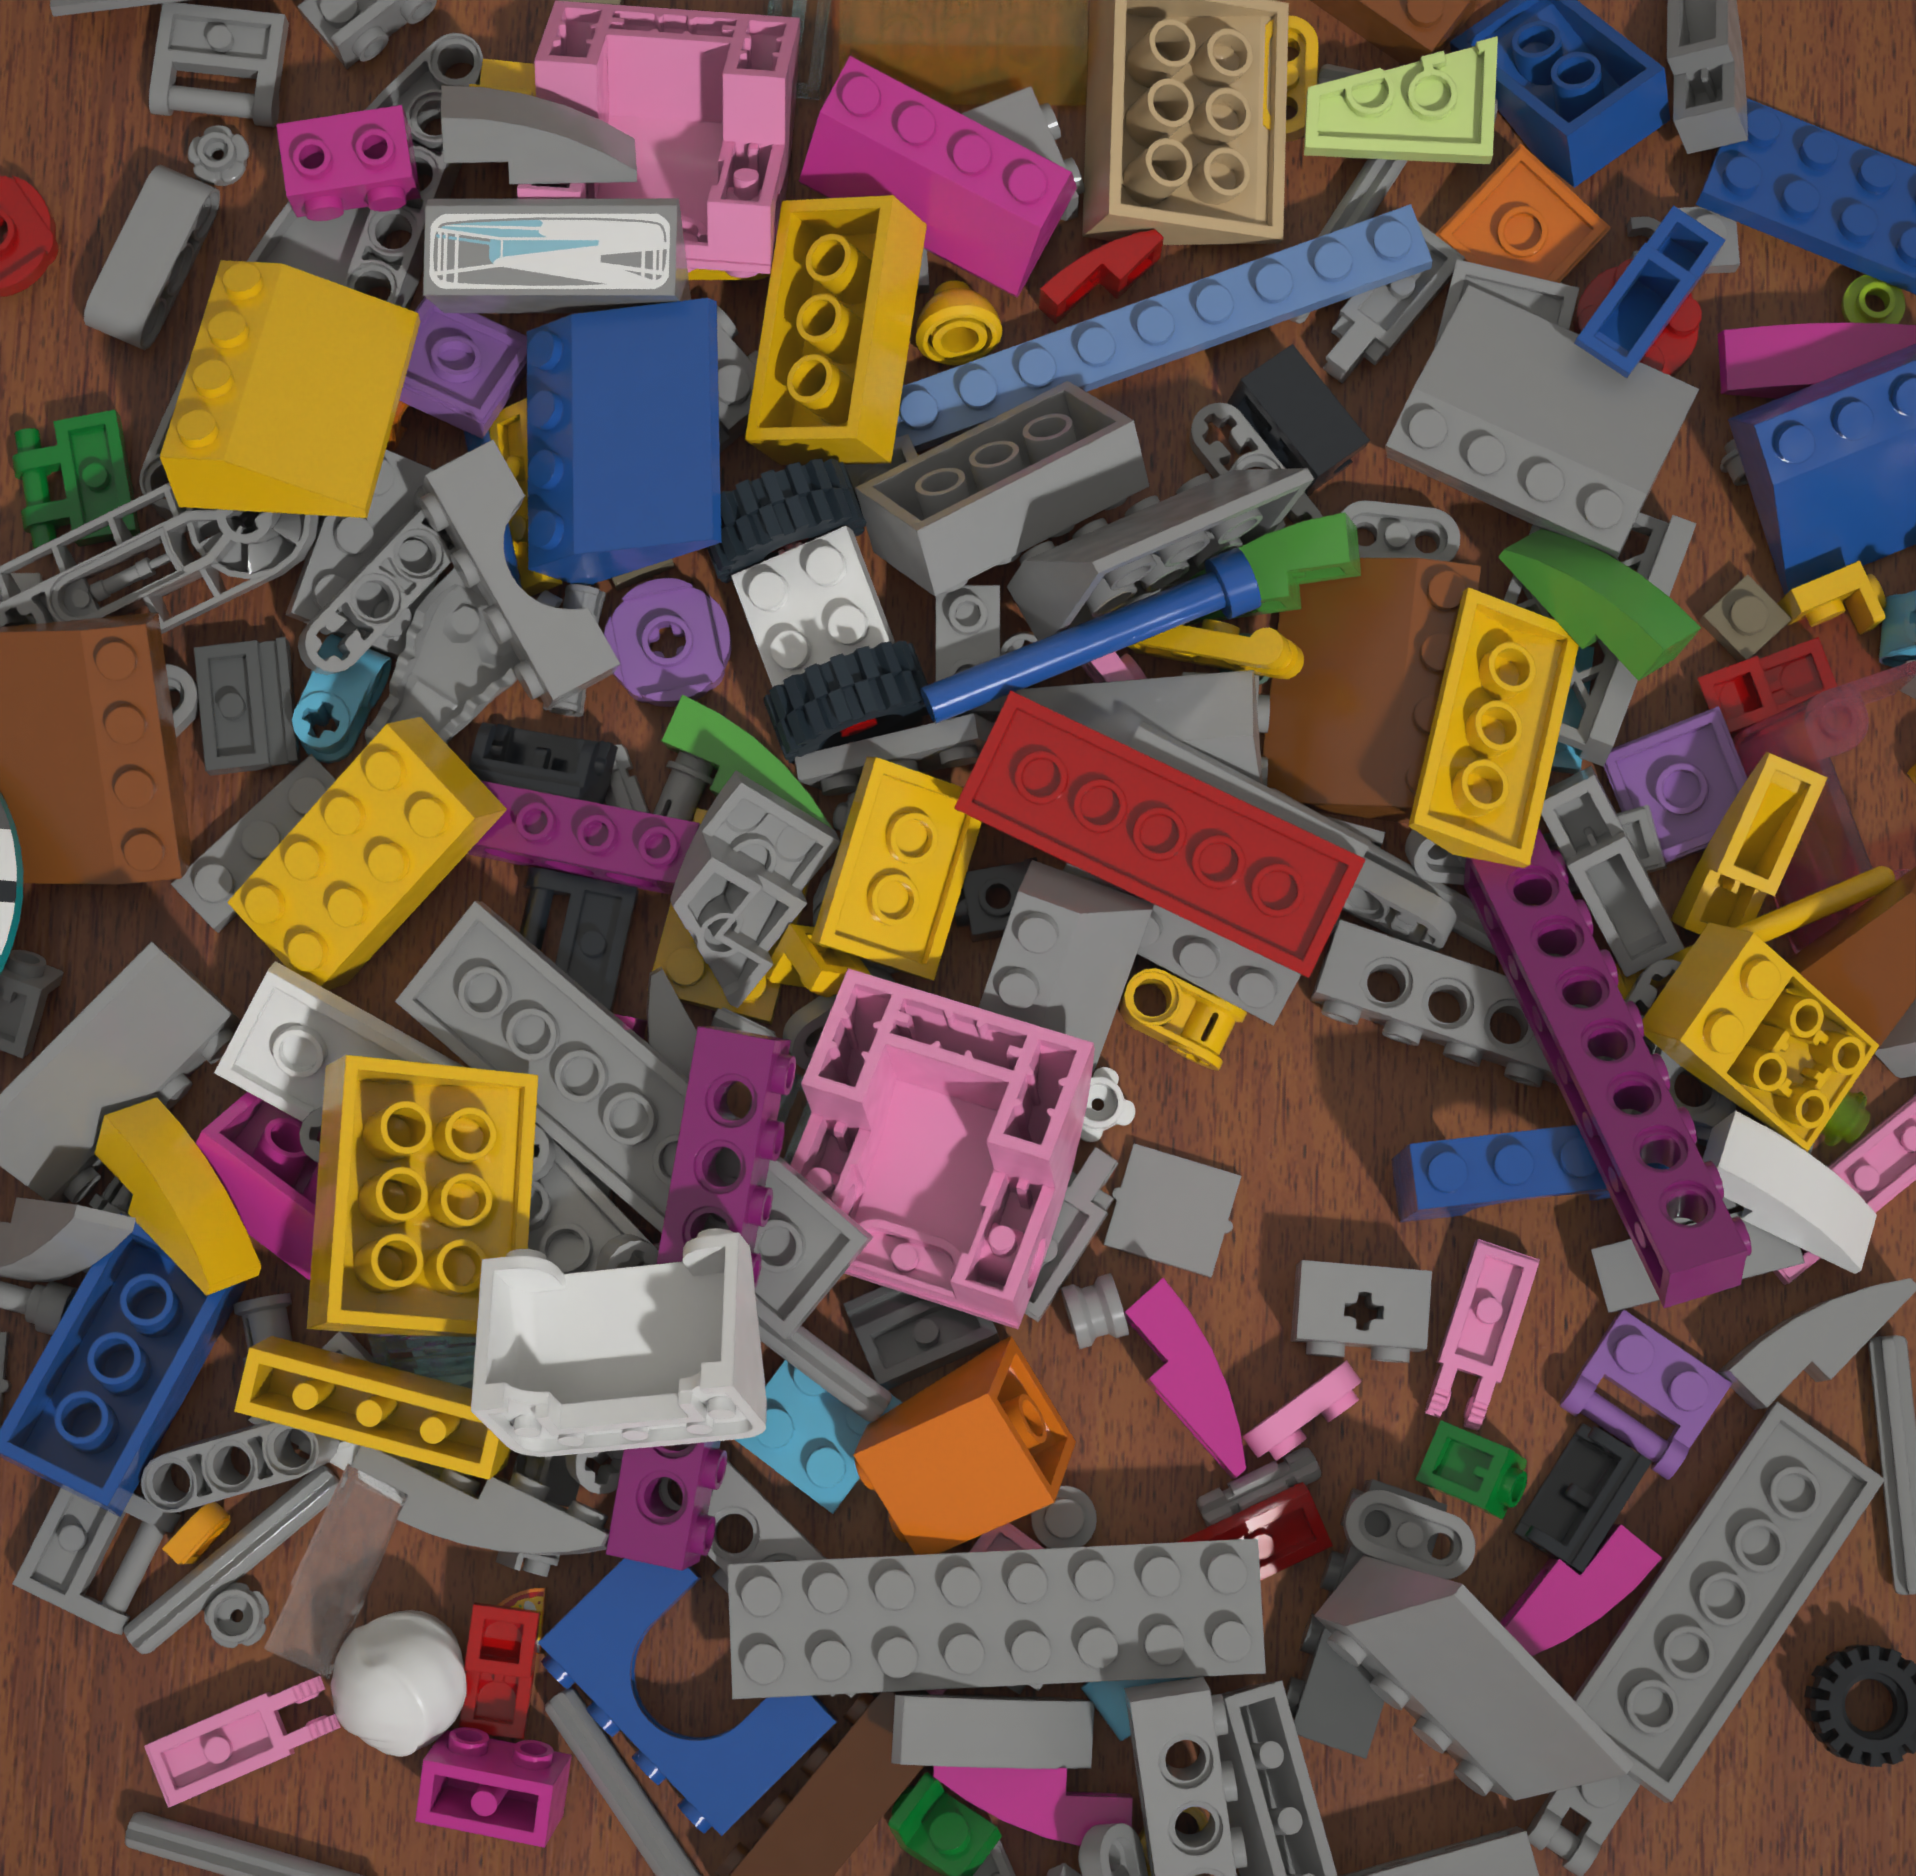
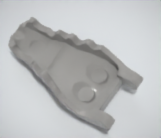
[365,567,563,745]

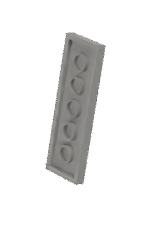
[1573,1401,1885,1803]

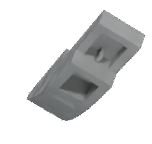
[351,1446,610,1555]

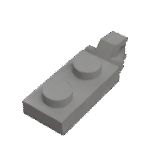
[1323,222,1465,384]
[1024,1147,1118,1323]

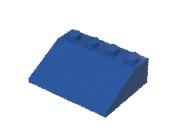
[527,298,722,586]
[1728,344,1916,595]

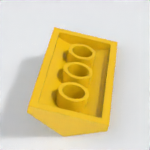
[1408,587,1579,868]

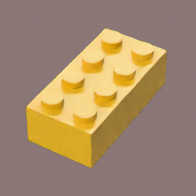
[745,195,927,465]
[227,717,507,990]

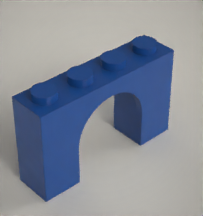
[1391,1125,1669,1223]
[538,1558,838,1836]

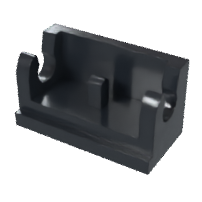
[1227,344,1370,496]
[468,722,618,804]
[1512,1423,1652,1573]

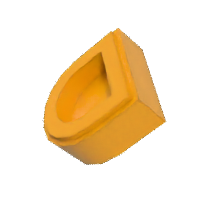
[162,1502,231,1565]

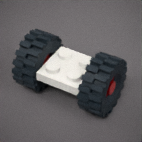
[706,458,929,764]

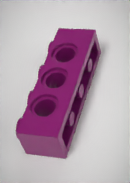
[467,780,700,895]

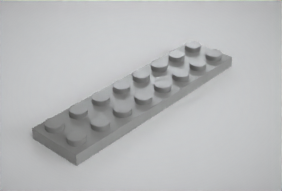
[395,901,873,1340]
[727,1539,1266,1699]

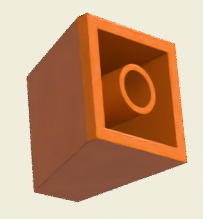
[853,1336,1076,1555]

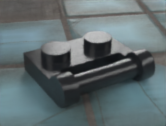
[519,867,639,1013]

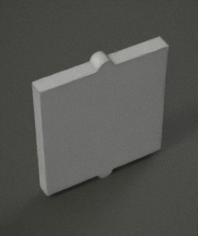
[1104,1143,1241,1278]

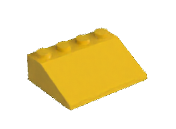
[160,260,421,518]
[307,1055,538,1337]

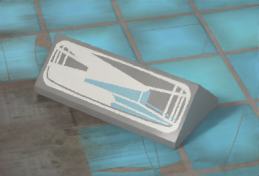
[423,198,691,313]

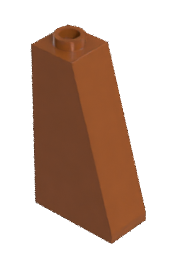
[1786,867,1916,1057]

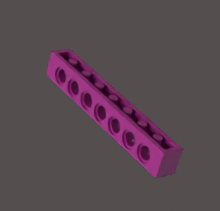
[1464,828,1752,1308]
[606,1026,796,1571]

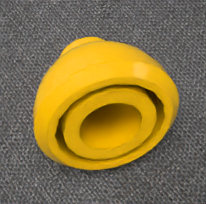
[916,281,1002,365]

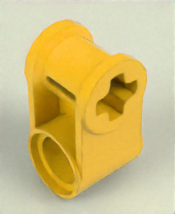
[1119,968,1247,1071]

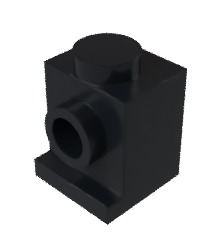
[954,857,1037,943]

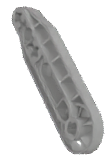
[0,483,319,634]

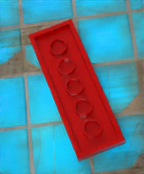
[954,690,1366,978]

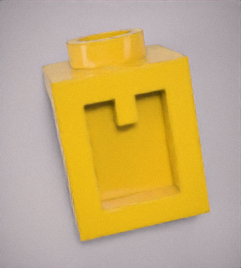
[1777,561,1886,635]
[765,924,871,997]

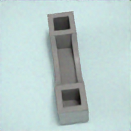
[419,440,620,709]

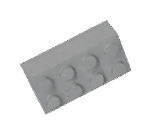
[855,381,1149,596]

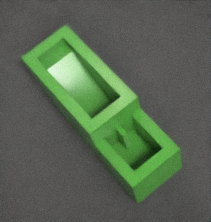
[1183,512,1361,625]
[1498,528,1701,681]
[662,694,832,828]

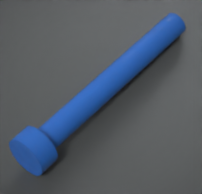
[921,547,1261,724]

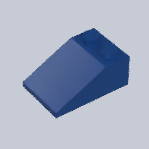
[1450,0,1670,188]

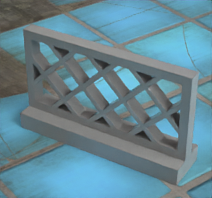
[1503,513,1697,766]

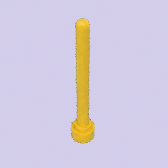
[1615,866,1895,1010]

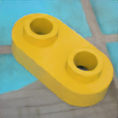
[1263,15,1319,142]

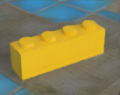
[234,1336,511,1480]

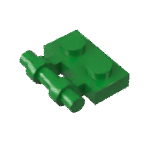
[12,410,140,555]

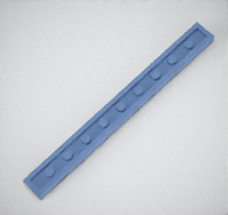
[895,204,1433,453]

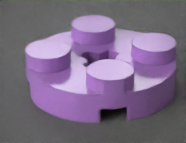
[604,578,731,707]

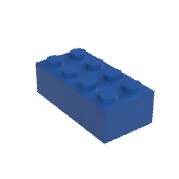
[0,1213,247,1517]

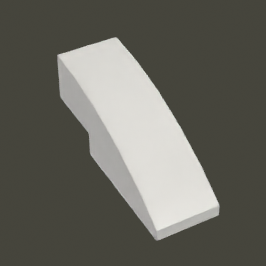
[1703,1111,1877,1274]

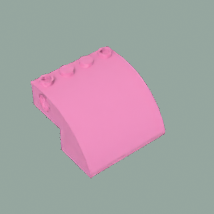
[517,1,800,278]
[790,968,1095,1329]

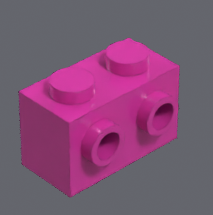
[276,105,421,221]
[415,1727,572,1848]

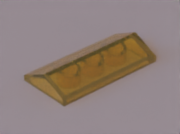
[839,0,1088,105]

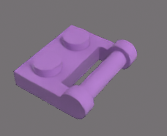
[1559,1309,1732,1480]

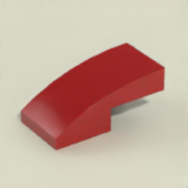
[1039,229,1164,324]
[1697,637,1841,735]
[459,1602,540,1740]

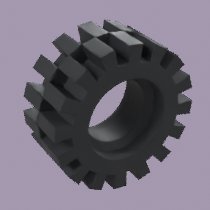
[1804,1645,1916,1767]

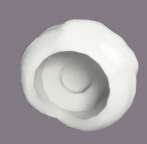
[330,1610,467,1757]

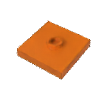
[1435,144,1611,283]

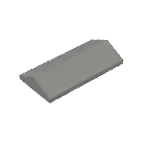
[1000,670,1263,784]

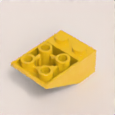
[1642,922,1880,1152]

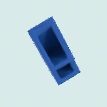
[1574,205,1726,378]

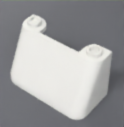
[471,1228,767,1457]

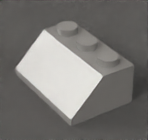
[978,860,1154,1072]

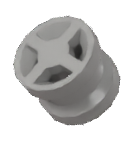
[1061,1273,1129,1349]

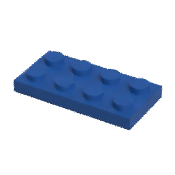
[1696,98,1916,295]

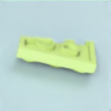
[1303,36,1498,164]

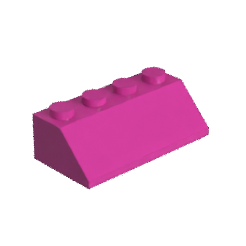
[799,56,1077,298]
[196,1092,384,1336]

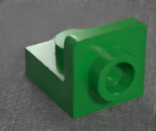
[1415,1420,1527,1520]
[888,1772,1002,1876]

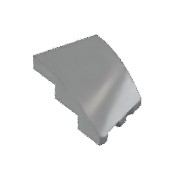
[670,771,840,1009]

